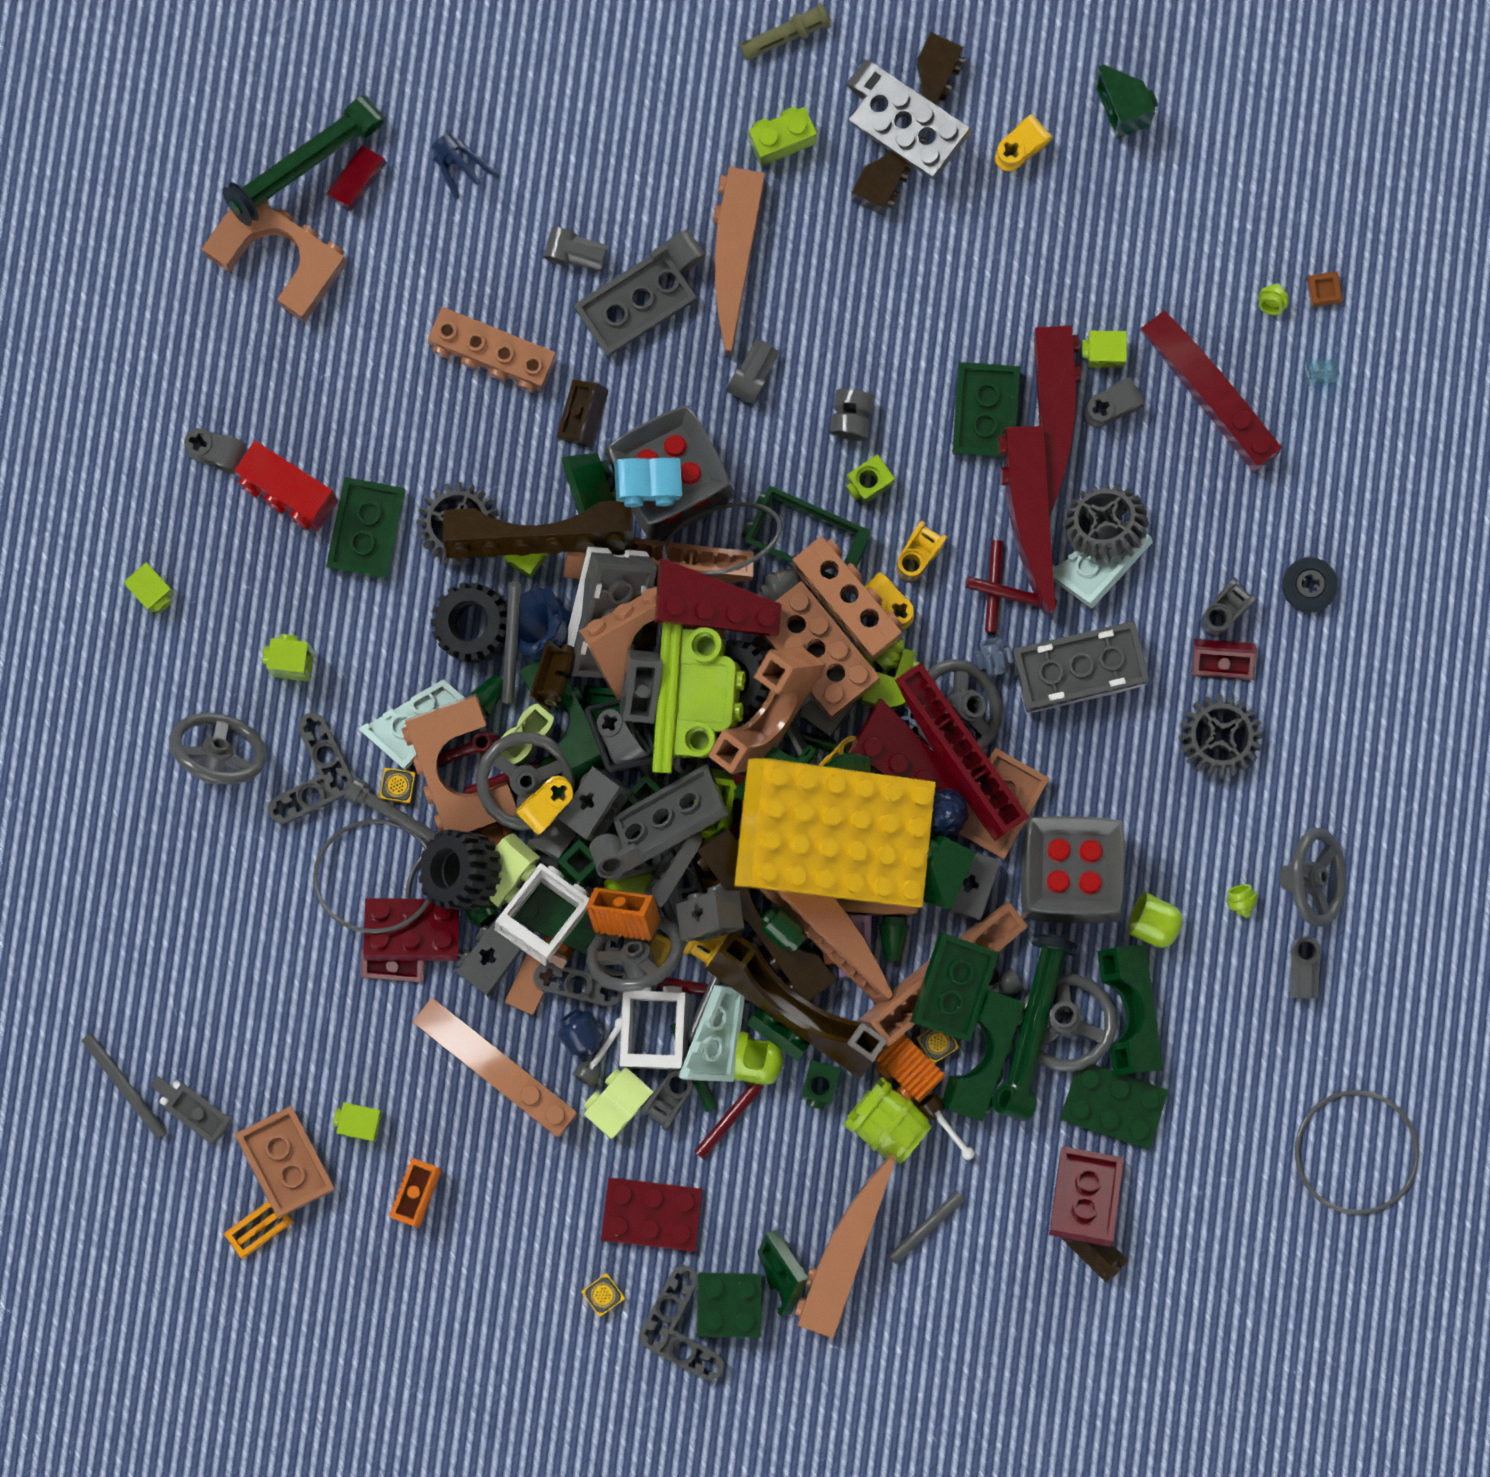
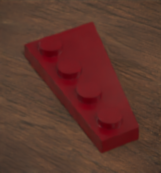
[654,558,782,637]
[848,699,962,795]

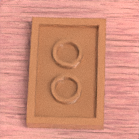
[957,748,1050,860]
[235,1106,334,1219]

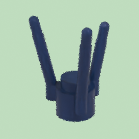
[432,133,499,199]

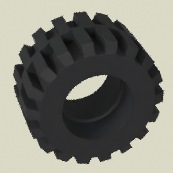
[431,582,508,663]
[724,640,771,720]
[418,829,502,911]

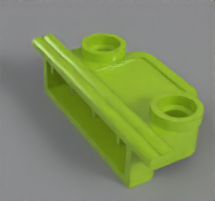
[652,623,745,773]

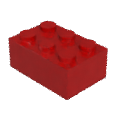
[234,440,338,532]

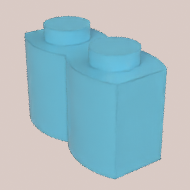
[614,458,682,507]

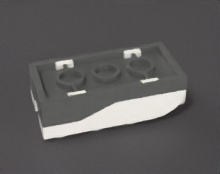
[566,547,658,678]
[1012,621,1149,714]

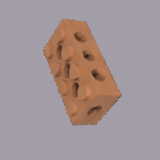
[792,536,902,663]
[761,581,880,721]

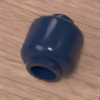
[558,1008,604,1057]

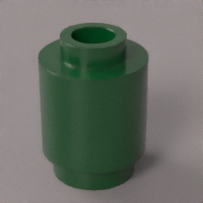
[760,906,807,953]

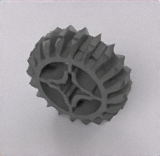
[416,482,499,566]
[1064,482,1149,565]
[1178,694,1263,779]

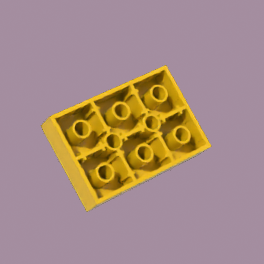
[734,758,936,908]

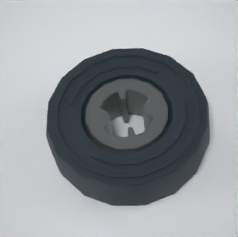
[1282,557,1338,613]

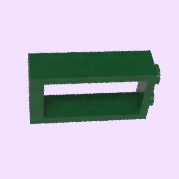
[741,486,872,579]

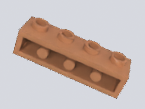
[427,307,557,393]

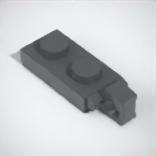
[150,1076,233,1146]

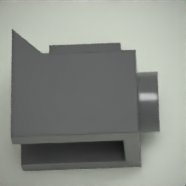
[527,819,577,868]

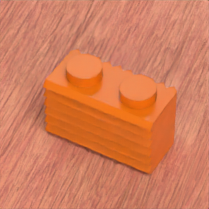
[586,887,661,941]
[874,1034,946,1104]
[388,1158,442,1228]

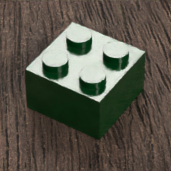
[697,1272,762,1338]

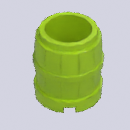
[842,1076,931,1164]

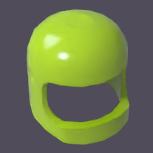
[1128,891,1183,948]
[734,1031,784,1085]

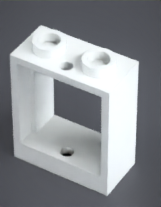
[494,863,590,966]
[619,986,690,1070]

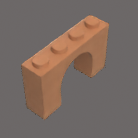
[201,200,347,323]
[579,587,727,699]
[708,647,826,774]
[402,694,517,833]

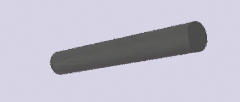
[888,1191,965,1264]

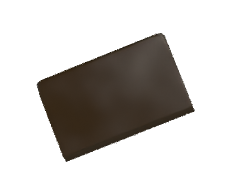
[556,380,608,447]

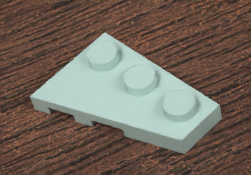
[1053,520,1153,608]
[358,679,464,771]
[678,985,745,1082]

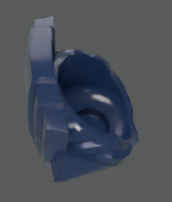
[517,587,572,659]

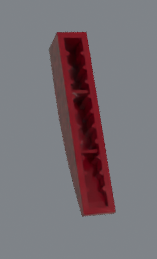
[1140,310,1282,473]
[1033,325,1081,515]
[998,426,1055,615]
[895,663,1029,841]

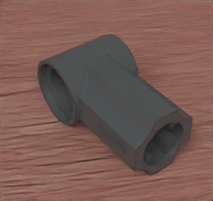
[543,227,608,272]
[726,339,779,405]
[1289,936,1321,999]

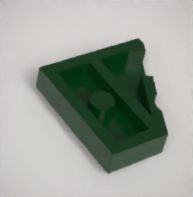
[757,1230,808,1317]

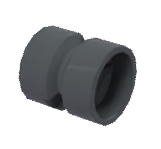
[829,389,875,441]

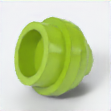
[1258,283,1289,315]
[876,640,904,671]
[1226,884,1258,918]

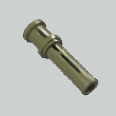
[739,2,831,62]

